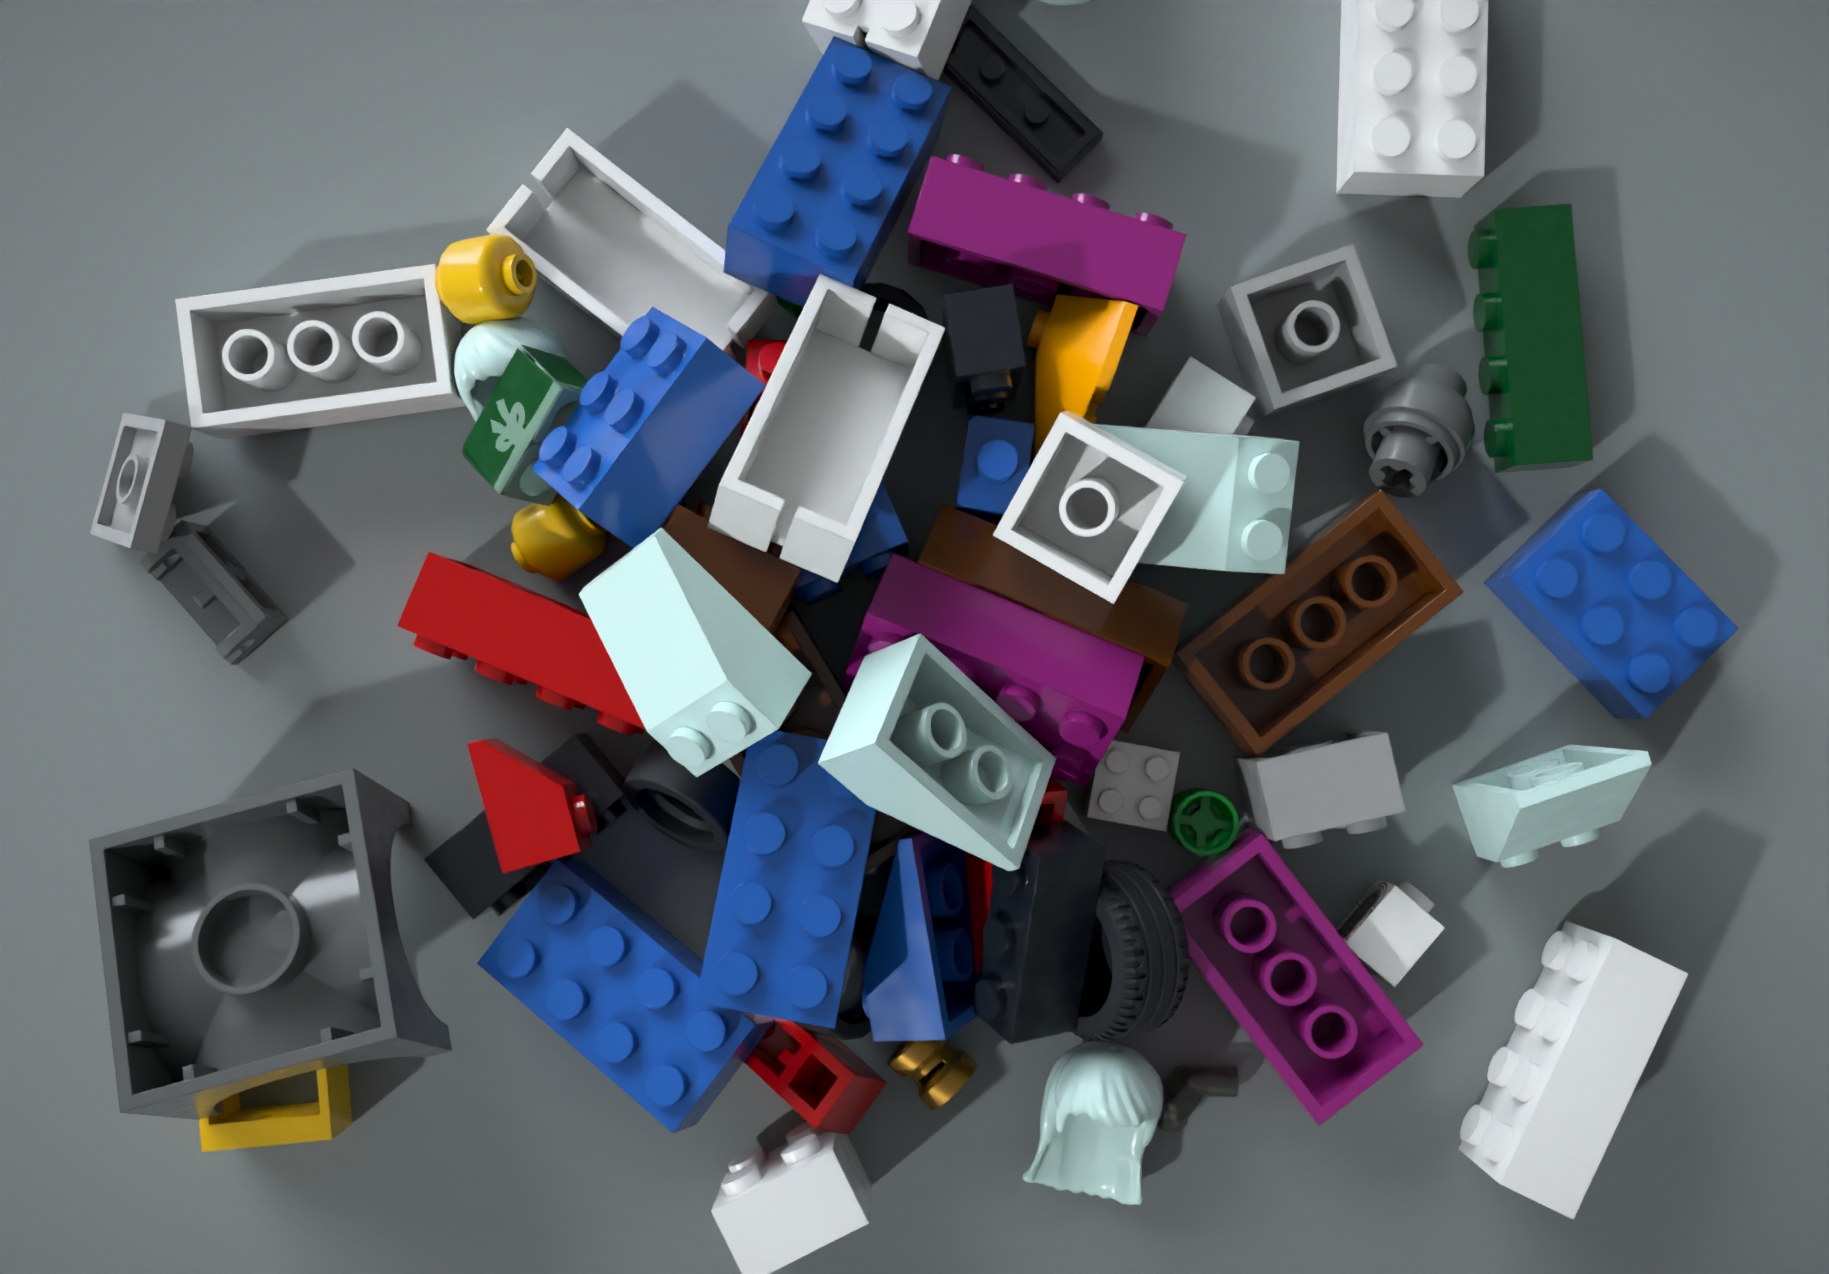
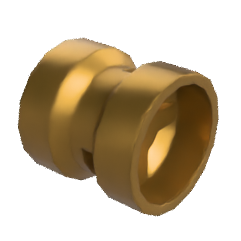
[887,1040,977,1110]

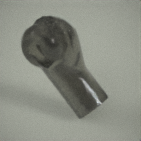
[1157,1064,1239,1132]

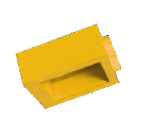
[199,1064,353,1152]

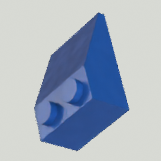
[862,830,979,1042]

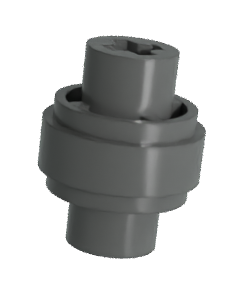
[1363,364,1475,498]

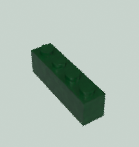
[1468,203,1593,473]

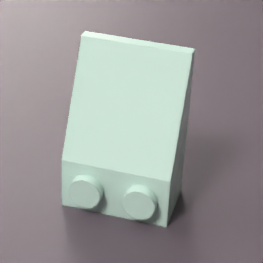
[1094,424,1300,574]
[579,528,812,777]
[818,633,1056,871]
[1452,744,1652,868]

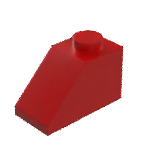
[467,738,597,874]

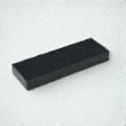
[943,4,1104,184]

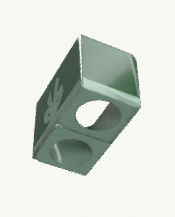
[462,344,588,506]

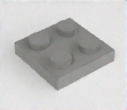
[90,413,193,555]

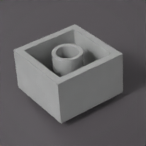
[1217,244,1398,421]
[1232,729,1406,849]

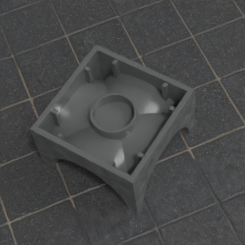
[89,768,452,1120]

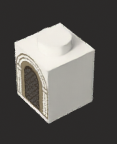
[1336,878,1445,987]

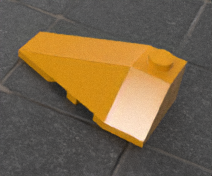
[1026,294,1138,465]

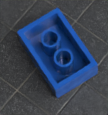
[531,307,765,548]
[1484,488,1739,719]

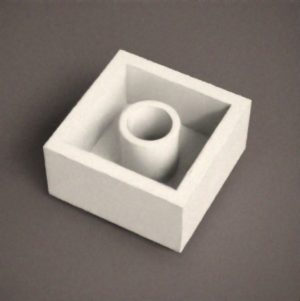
[1083,740,1180,832]

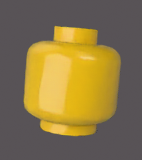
[435,233,537,325]
[511,492,608,581]

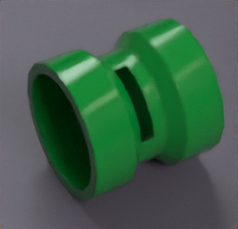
[1167,787,1239,856]

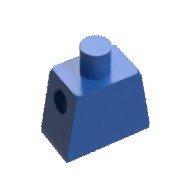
[955,413,1035,526]

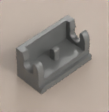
[139,520,289,665]

